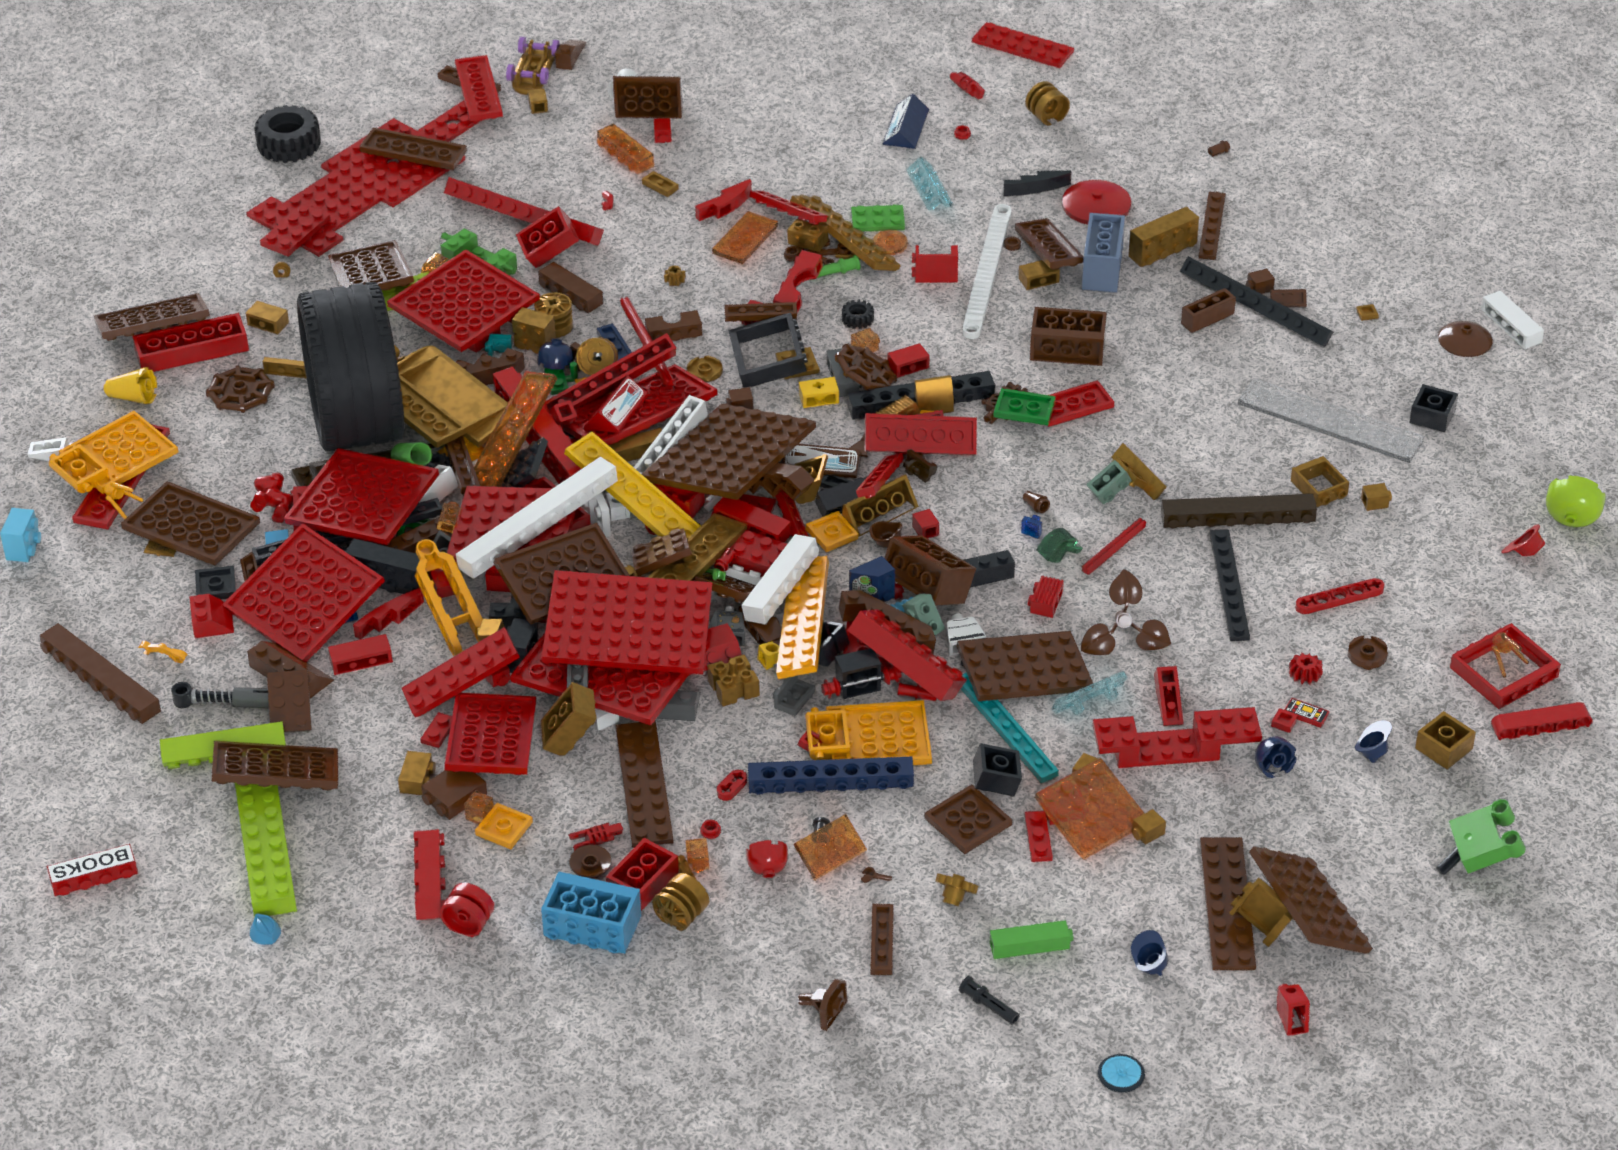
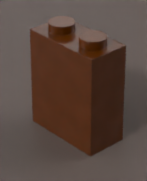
[421,771,487,820]

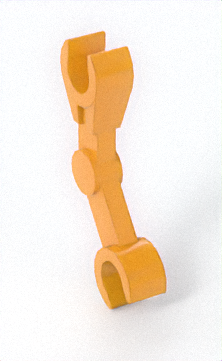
[138,641,188,664]

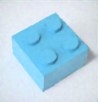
[0,508,41,562]

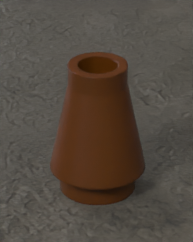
[1023,491,1050,513]

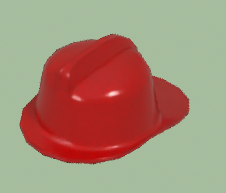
[1501,524,1545,556]

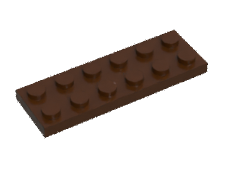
[359,127,467,170]
[1015,218,1084,269]

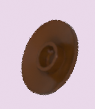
[569,845,611,878]

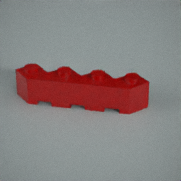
[414,829,446,920]

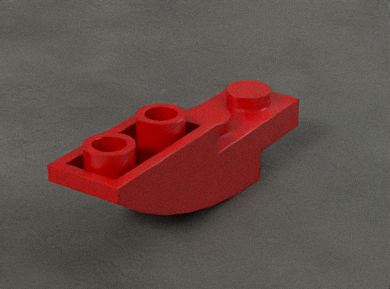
[695,179,752,221]

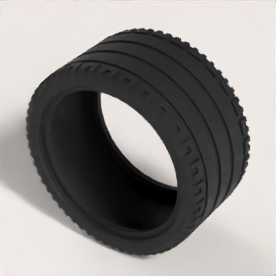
[297,282,405,451]

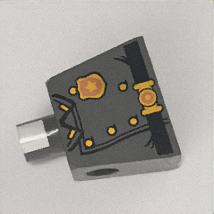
[708,606,745,646]

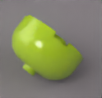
[1546,475,1606,528]

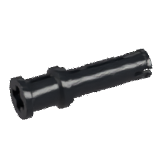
[958,975,1020,1025]

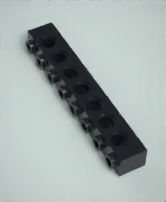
[847,371,995,420]

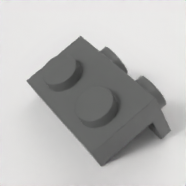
[773,676,815,716]

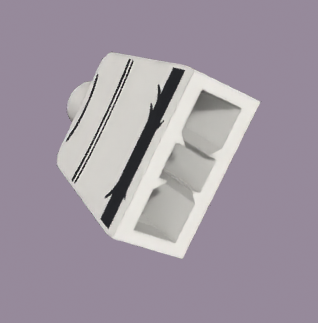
[946,613,986,656]

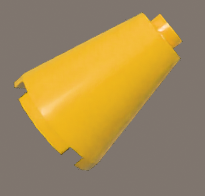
[103,367,157,404]

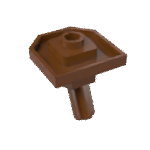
[798,979,848,1031]

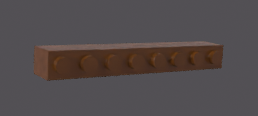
[39,623,161,724]

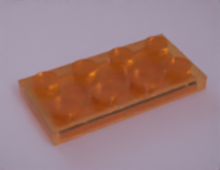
[712,211,778,264]

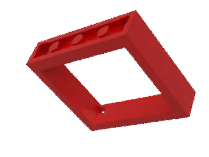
[1450,623,1561,709]

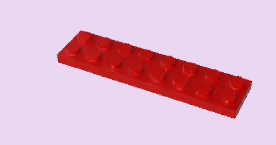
[72,424,170,530]

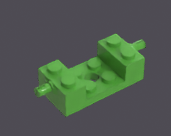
[440,228,518,276]

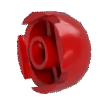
[746,840,788,878]

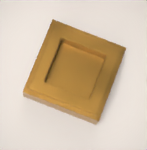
[1356,304,1379,321]

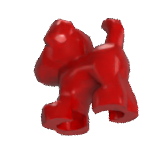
[250,472,293,523]

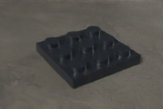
[497,437,548,488]

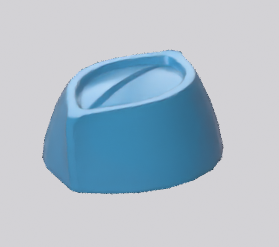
[250,914,281,945]

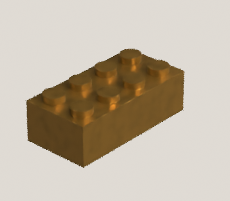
[1128,206,1199,267]

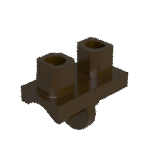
[903,449,937,483]

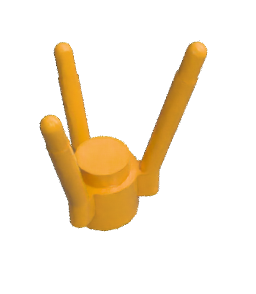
[104,480,144,520]

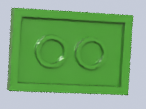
[851,205,905,232]

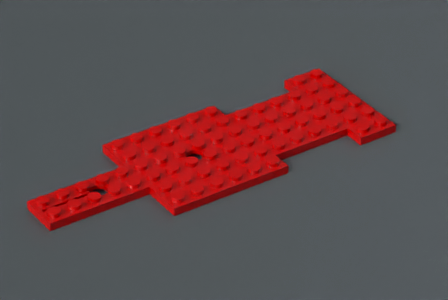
[246,100,482,257]

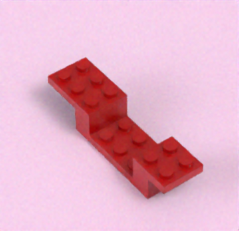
[1092,707,1262,768]

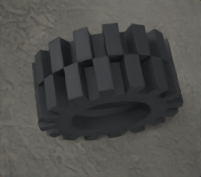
[842,299,874,329]

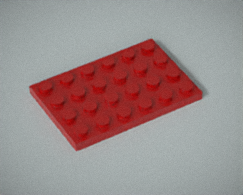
[444,692,537,775]

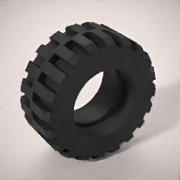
[254,105,321,163]

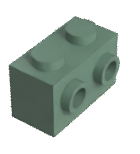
[1086,460,1132,504]
[902,594,945,635]

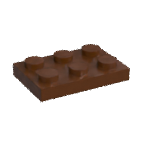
[267,670,312,733]

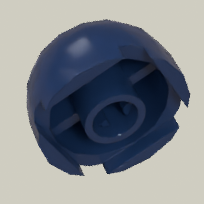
[537,339,574,369]
[1255,736,1297,778]

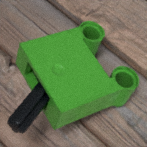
[1436,799,1526,875]

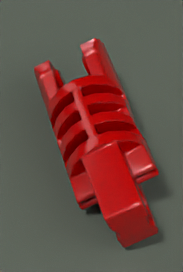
[949,72,985,99]
[568,822,623,851]

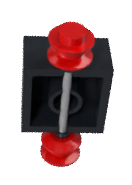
[821,648,901,699]

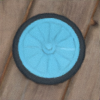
[1098,1054,1145,1093]

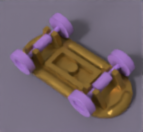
[506,36,560,95]

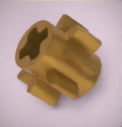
[664,265,686,286]

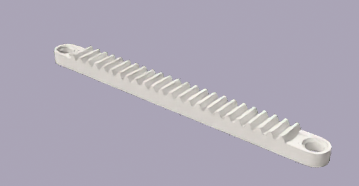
[963,204,1011,339]

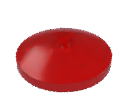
[1062,180,1131,225]

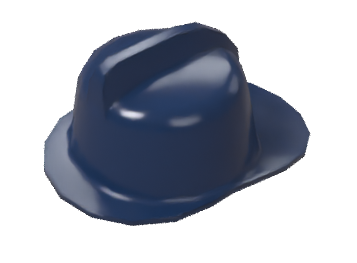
[1355,720,1392,763]
[1131,930,1169,976]

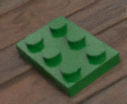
[993,388,1056,426]

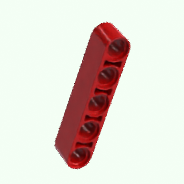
[1491,702,1593,741]

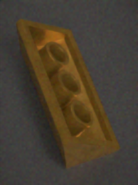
[842,474,919,537]

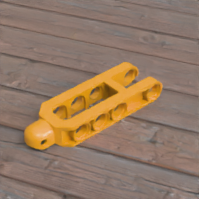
[415,539,483,656]

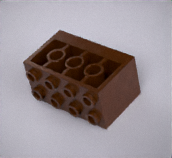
[1030,306,1107,366]
[884,535,976,606]

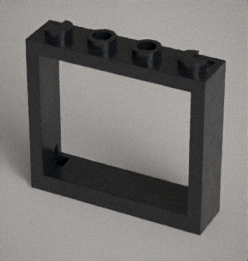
[728,313,808,388]

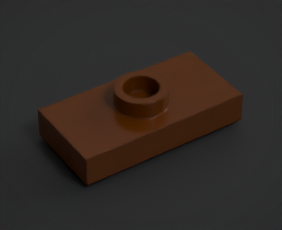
[1270,289,1307,307]

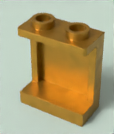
[1229,877,1293,947]

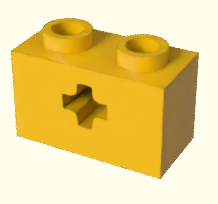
[799,377,839,408]

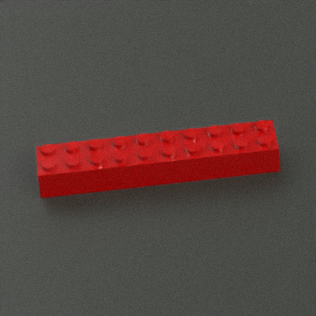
[493,367,581,484]

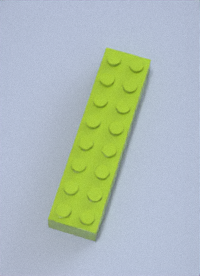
[235,783,297,918]

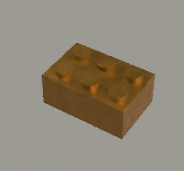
[541,682,597,756]

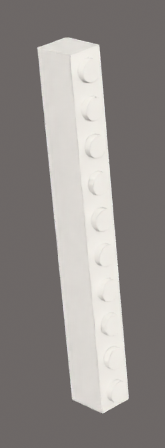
[456,457,618,579]

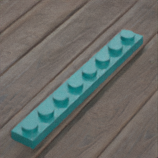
[961,672,1059,784]

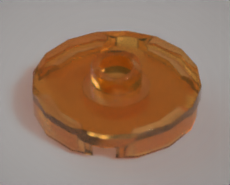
[873,230,908,255]

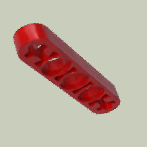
[1295,578,1385,614]

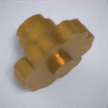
[935,873,979,907]

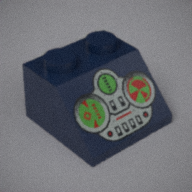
[849,556,895,602]

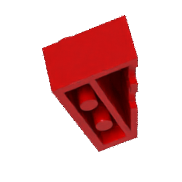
[652,483,705,519]

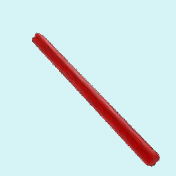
[620,297,675,387]

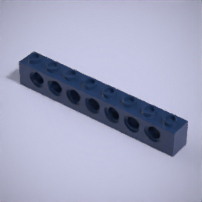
[748,756,914,795]

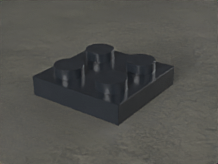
[195,565,236,599]

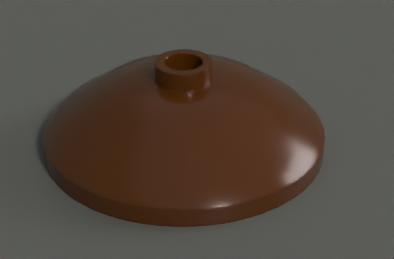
[1438,321,1493,357]

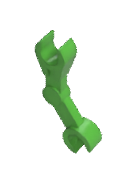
[705,568,726,581]

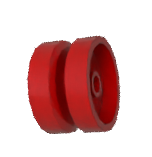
[439,883,495,937]

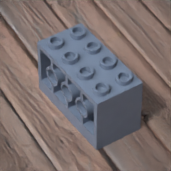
[1082,213,1125,293]

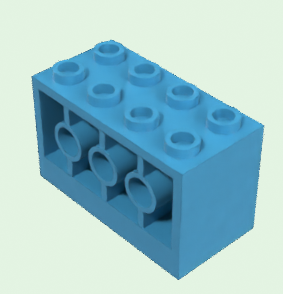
[541,871,641,954]

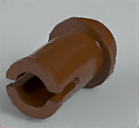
[1207,140,1230,157]

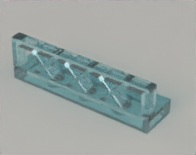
[907,156,953,211]

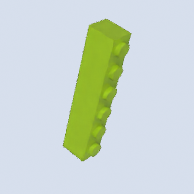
[159,722,286,769]

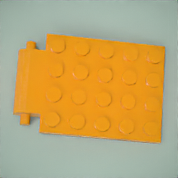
[49,411,179,494]
[805,700,932,765]

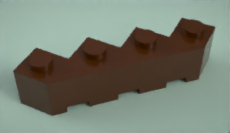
[456,348,525,385]
[749,463,815,501]
[838,590,936,654]

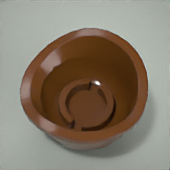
[869,521,903,548]

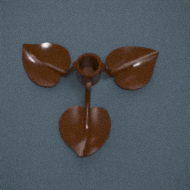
[1081,569,1171,655]

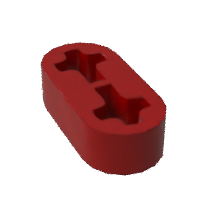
[717,769,747,801]

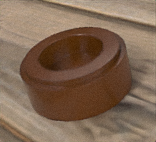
[1004,237,1021,251]

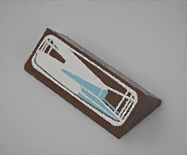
[783,444,862,478]

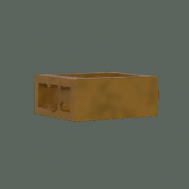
[1291,456,1349,507]

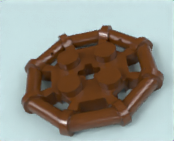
[835,344,897,390]
[206,365,275,413]

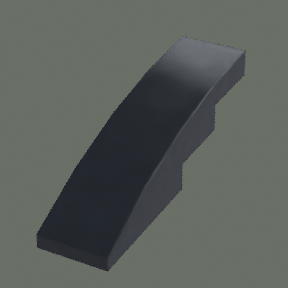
[1003,170,1071,196]

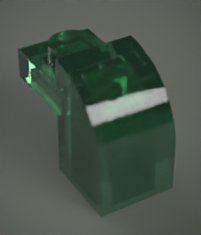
[1036,528,1083,563]

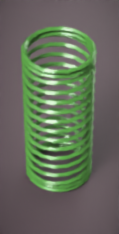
[391,442,432,466]

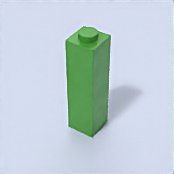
[989,920,1074,959]

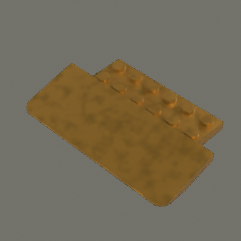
[397,346,519,448]

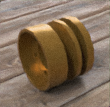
[1025,81,1070,126]
[534,292,573,338]
[576,337,618,375]
[652,873,710,931]

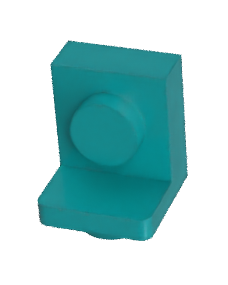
[485,334,513,356]

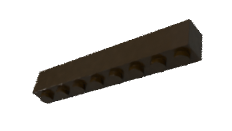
[1161,494,1317,529]

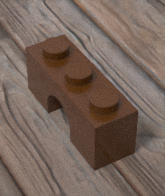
[645,310,702,341]

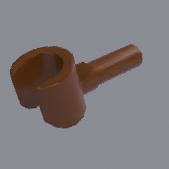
[861,867,892,883]

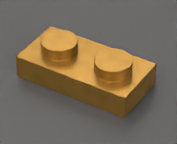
[642,171,679,197]

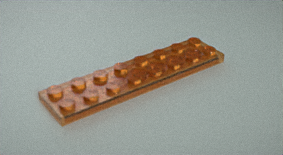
[460,371,557,496]

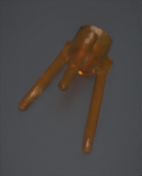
[1491,632,1529,678]

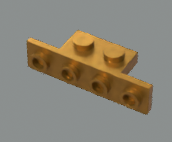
[1112,443,1167,500]

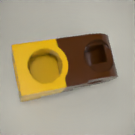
[757,639,780,670]

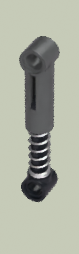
[171,682,269,708]

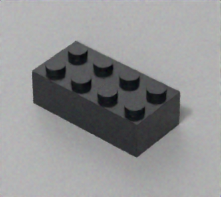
[346,539,420,594]

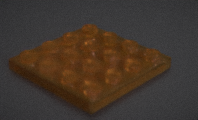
[1034,758,1144,860]

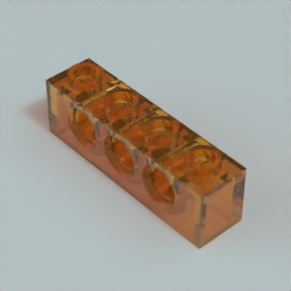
[597,123,654,174]

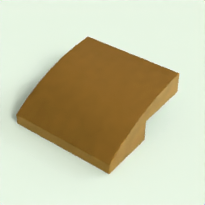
[915,375,954,413]

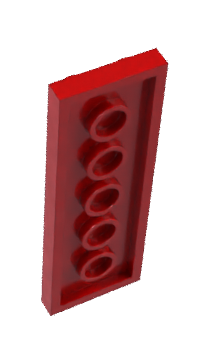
[972,22,1074,68]
[454,55,503,121]
[865,413,977,455]
[401,627,520,718]

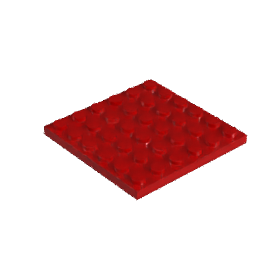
[387,250,540,352]
[284,448,439,545]
[447,486,576,570]
[222,523,385,662]

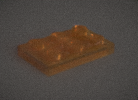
[793,814,867,880]

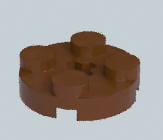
[1347,636,1388,670]

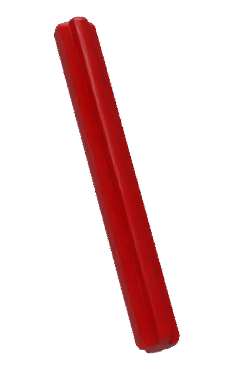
[1082,518,1146,575]

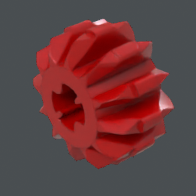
[1289,652,1323,685]

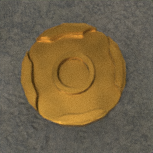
[687,356,723,382]

